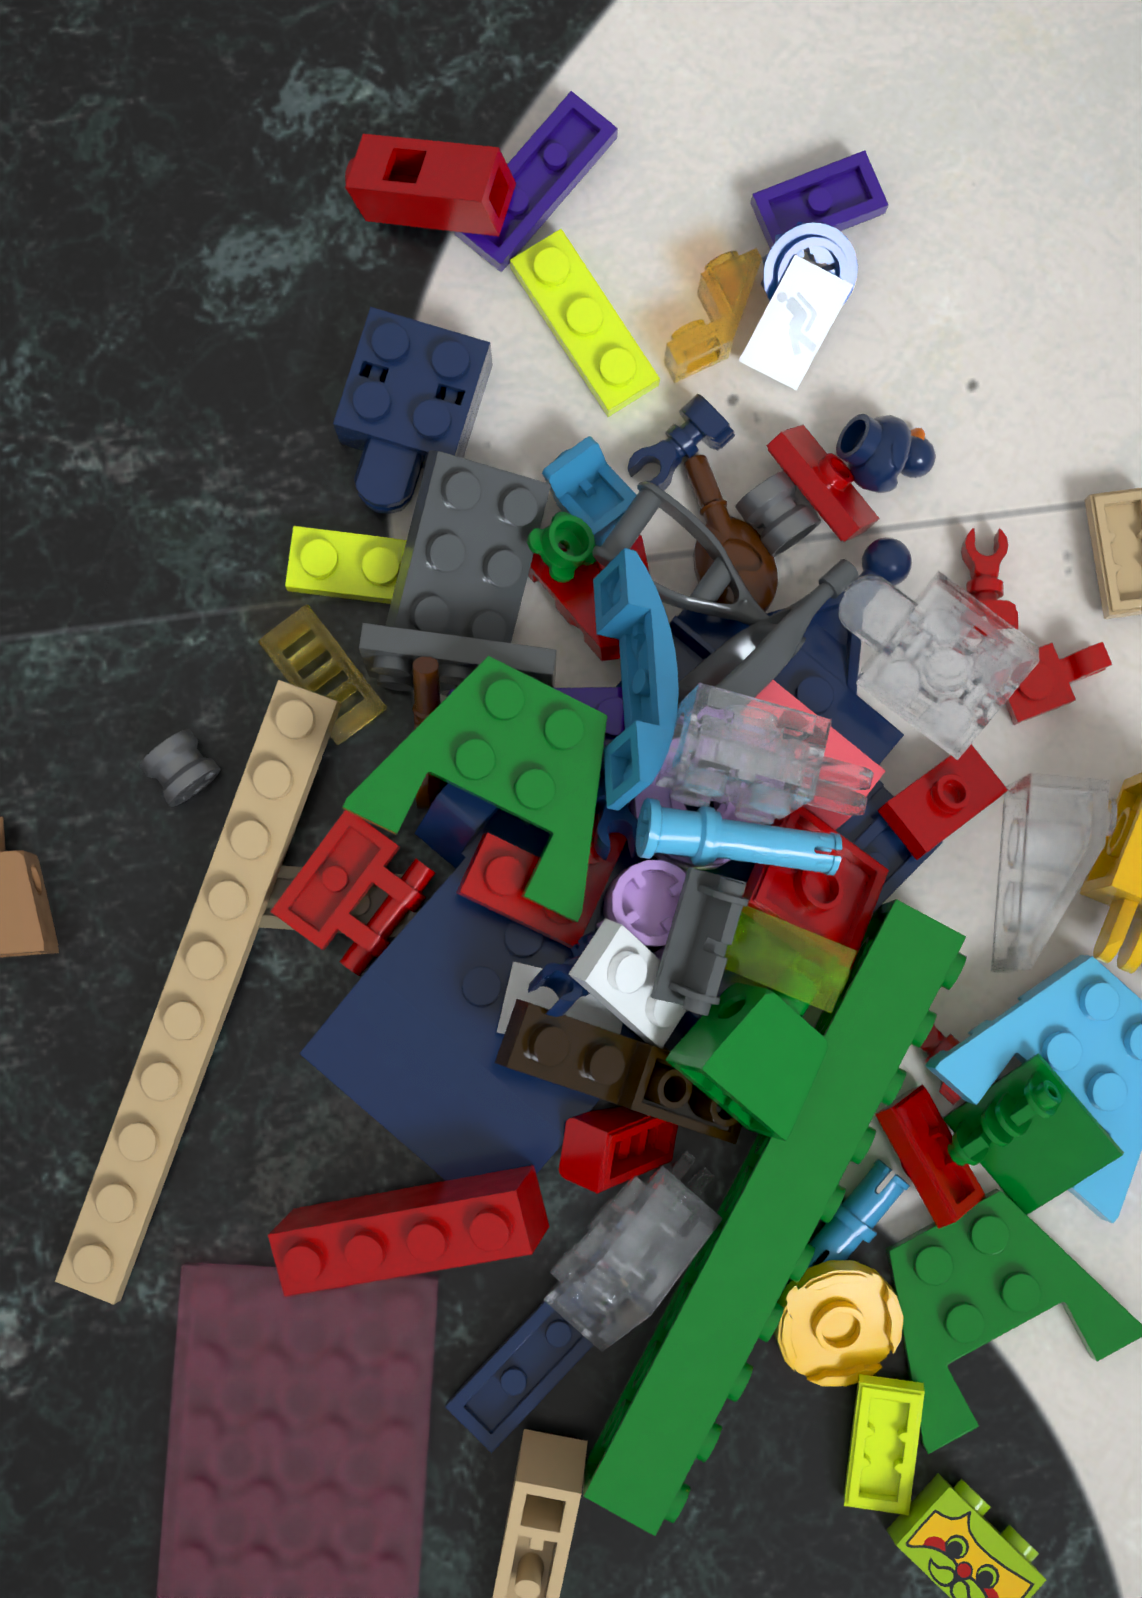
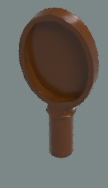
[684,455,778,612]
[412,656,444,809]

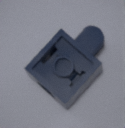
[333,307,493,514]

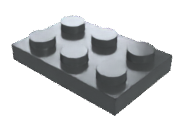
[385,450,551,643]
[359,623,557,697]

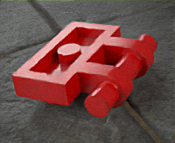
[270,810,436,976]

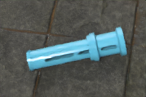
[636,798,842,876]

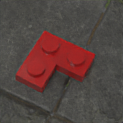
[456,813,627,948]

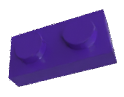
[750,150,889,249]

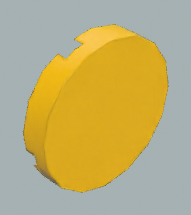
[774,1260,904,1386]

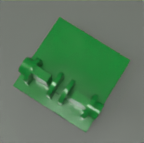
[943,1053,1124,1215]

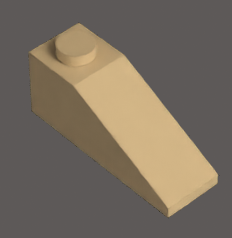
[492,1429,588,1598]

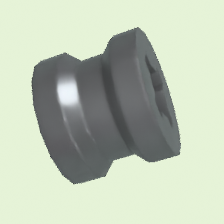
[139,729,221,807]

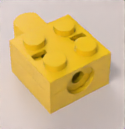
[1079,772,1142,973]

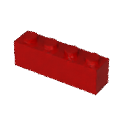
[268,1165,550,1297]

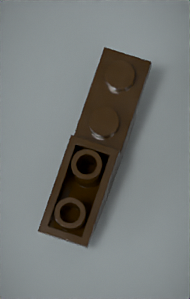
[495,999,742,1144]

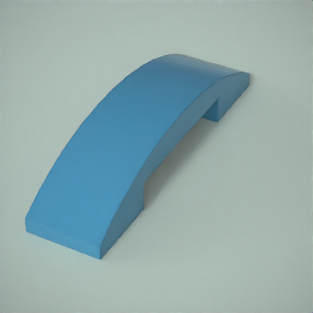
[593,548,679,811]

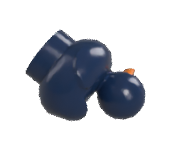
[836,414,936,493]

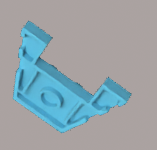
[925,955,1142,1223]

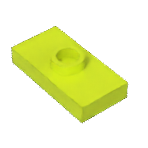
[844,1374,925,1515]

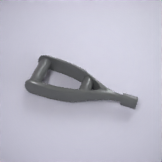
[593,481,806,658]
[677,559,859,722]

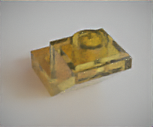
[664,248,762,383]

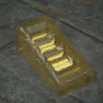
[258,604,387,746]

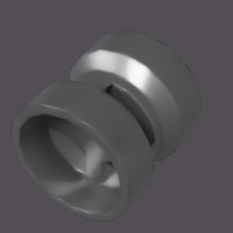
[735,470,821,557]

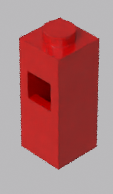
[345,134,516,237]

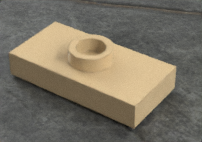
[1084,488,1142,619]

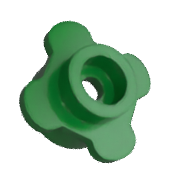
[527,512,596,583]

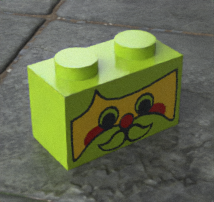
[886,1473,1046,1598]

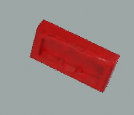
[766,424,880,542]
[877,742,1009,860]
[875,1084,986,1229]

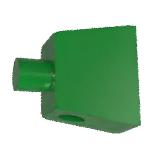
[666,968,828,1141]

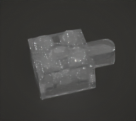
[839,570,1039,760]
[655,682,874,825]
[543,1150,723,1352]

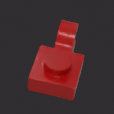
[991,642,1113,725]

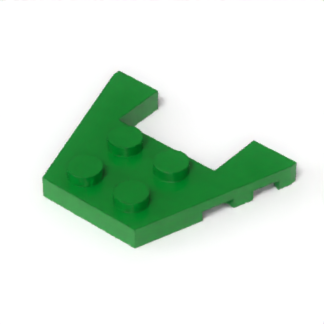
[342,656,607,922]
[885,1189,1142,1454]

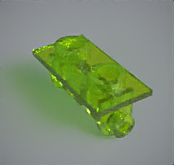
[725,906,857,1013]

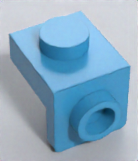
[542,436,637,547]

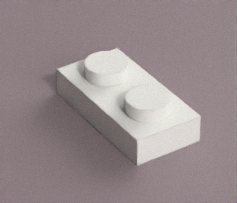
[569,918,686,1049]

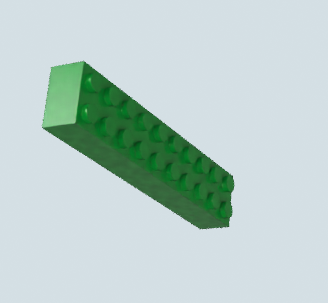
[583,899,967,1536]

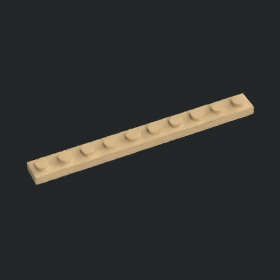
[55,680,342,1305]

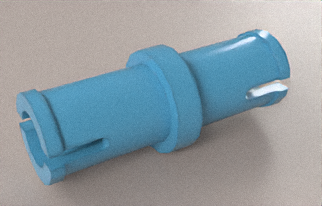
[808,1159,910,1268]

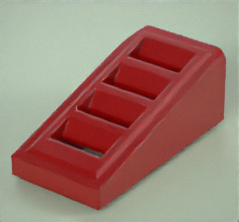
[559,1106,678,1194]

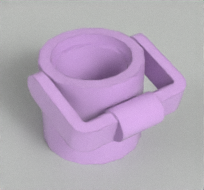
[596,860,687,960]

